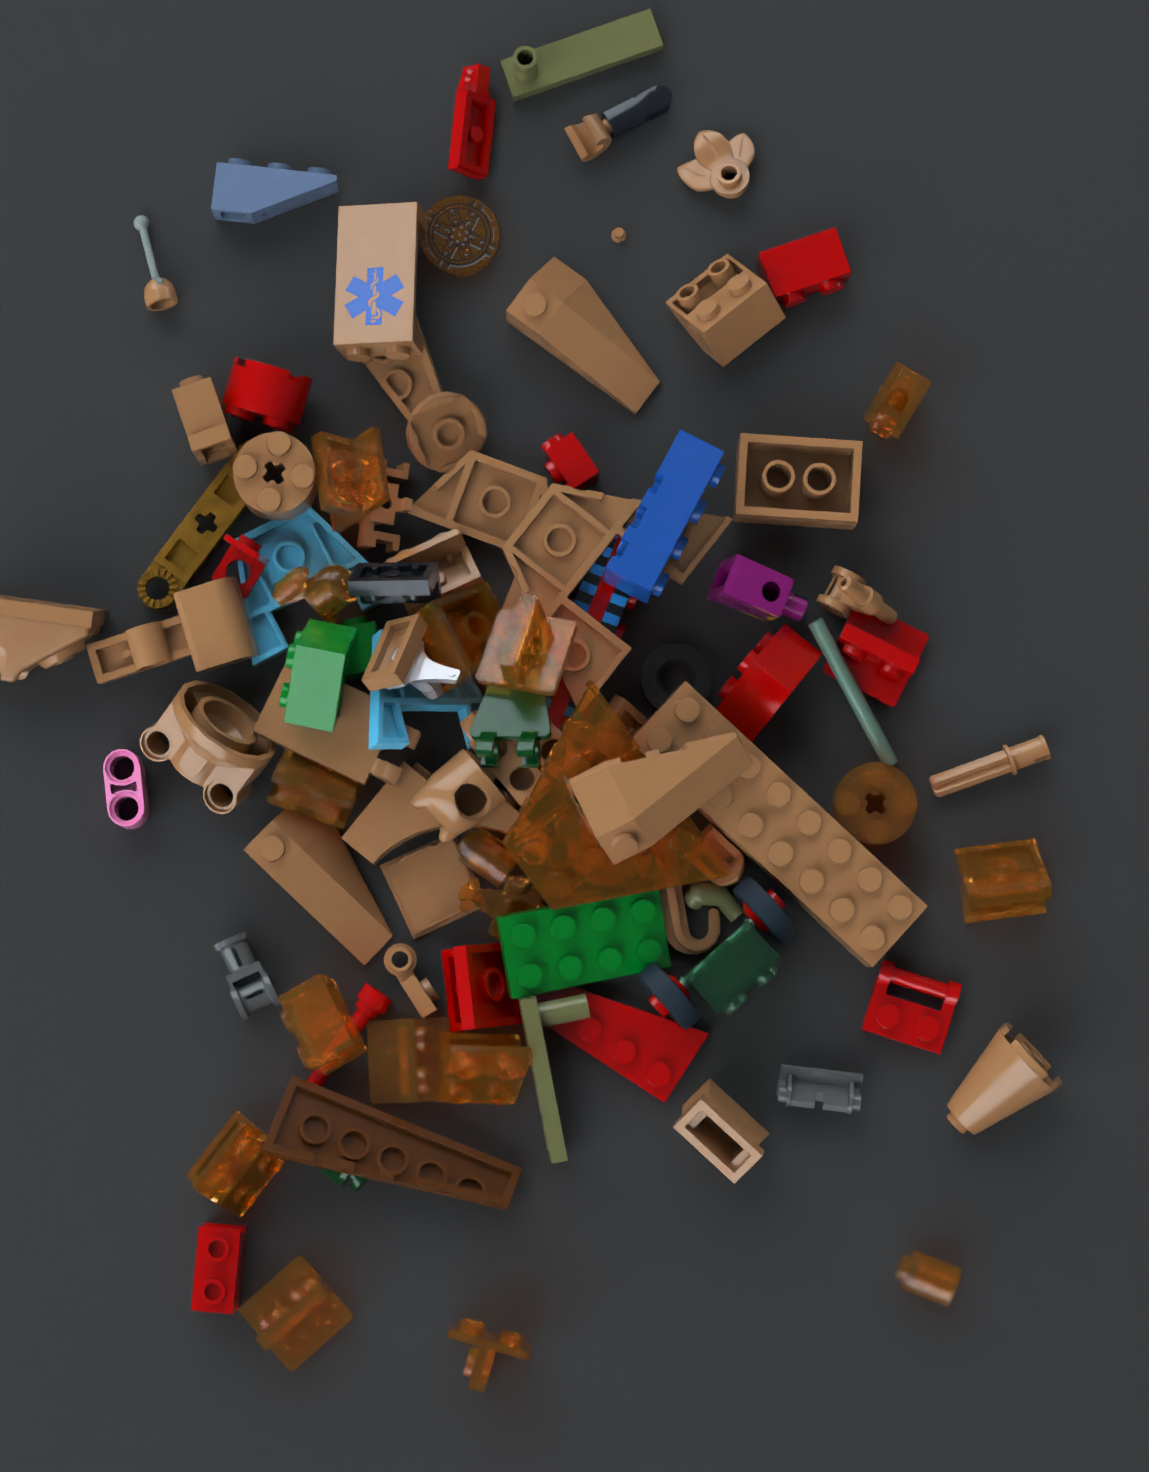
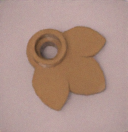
[677,130,755,199]

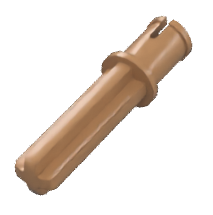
[929,735,1051,797]

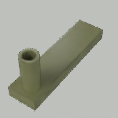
[500,9,664,102]
[518,994,590,1164]

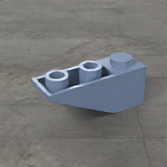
[211,158,340,224]

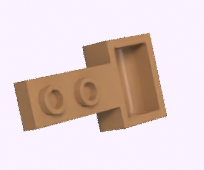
[86,576,260,684]

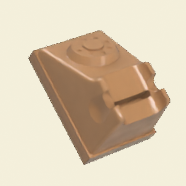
[0,595,107,682]

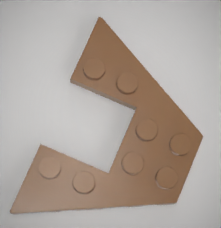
[502,483,733,714]

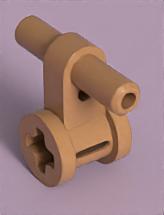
[815,565,897,625]

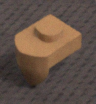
[682,823,745,886]

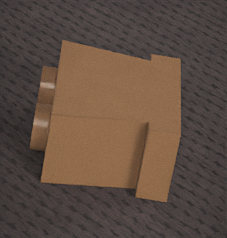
[171,375,238,466]
[673,1078,770,1184]

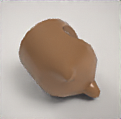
[410,749,506,842]

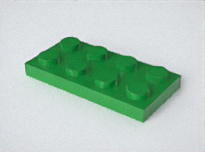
[496,884,671,999]

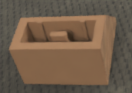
[665,253,786,367]

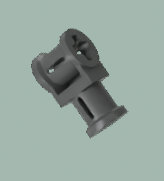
[213,931,282,1020]

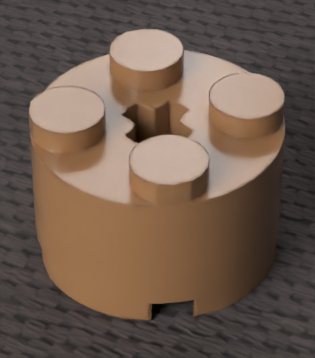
[233,431,319,521]

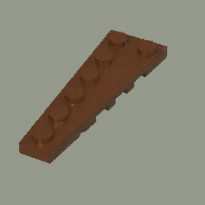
[260,1075,522,1210]

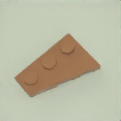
[333,313,443,420]

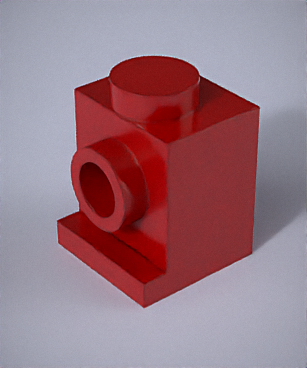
[541,432,600,490]

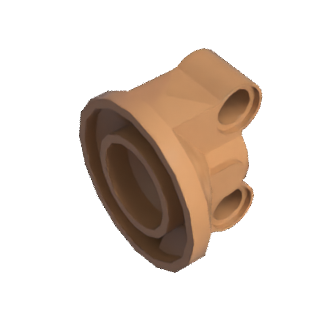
[140,680,278,814]

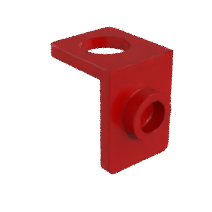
[212,534,270,599]

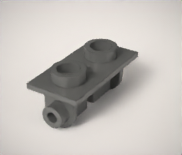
[776,1064,863,1115]

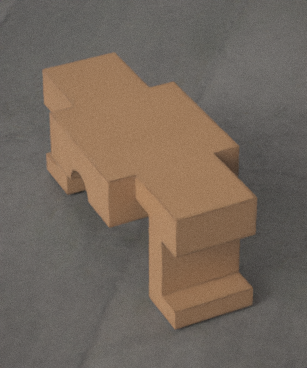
[357,457,413,554]

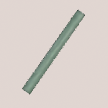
[808,618,898,768]

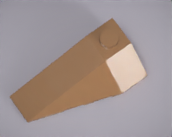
[506,257,660,415]
[569,732,754,865]
[243,794,393,966]

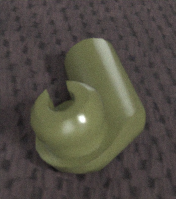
[684,881,744,923]

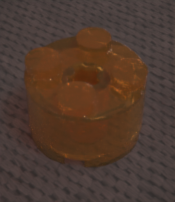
[831,762,918,847]

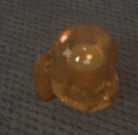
[272,564,357,623]

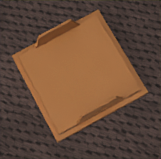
[380,837,488,939]

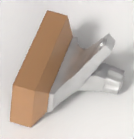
[361,613,460,700]

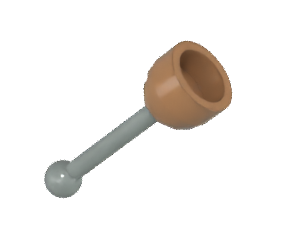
[133,215,178,311]

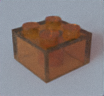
[413,581,512,694]

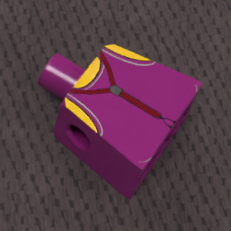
[707,554,808,621]

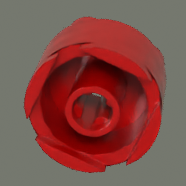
[221,356,313,434]

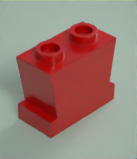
[191,1222,247,1314]

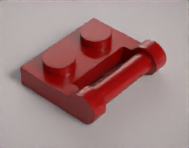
[860,959,962,1054]

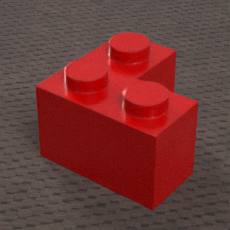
[716,624,823,742]

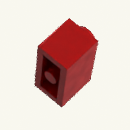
[757,227,851,308]

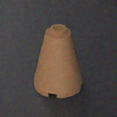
[947,1023,1063,1135]

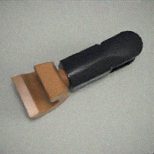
[564,85,672,162]

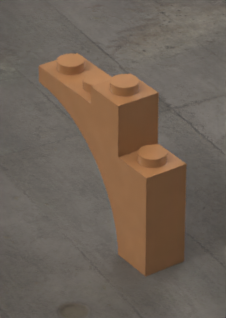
[341,749,553,866]

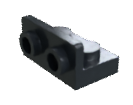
[347,561,442,604]

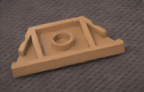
[407,450,548,548]

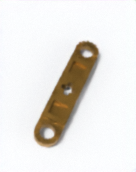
[137,440,274,610]

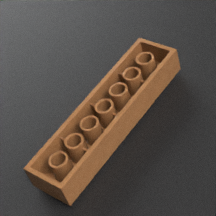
[626,681,928,967]

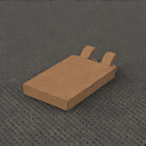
[252,663,421,787]

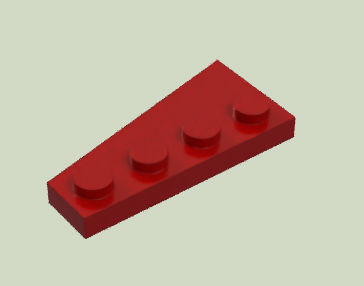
[536,987,709,1103]

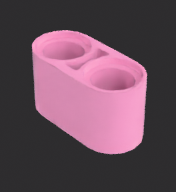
[103,749,149,829]

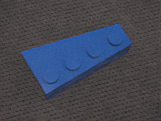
[603,429,727,604]

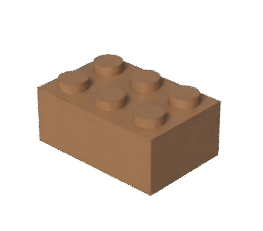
[733,433,863,530]

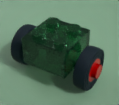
[638,877,796,1030]

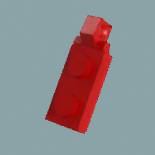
[448,63,496,180]

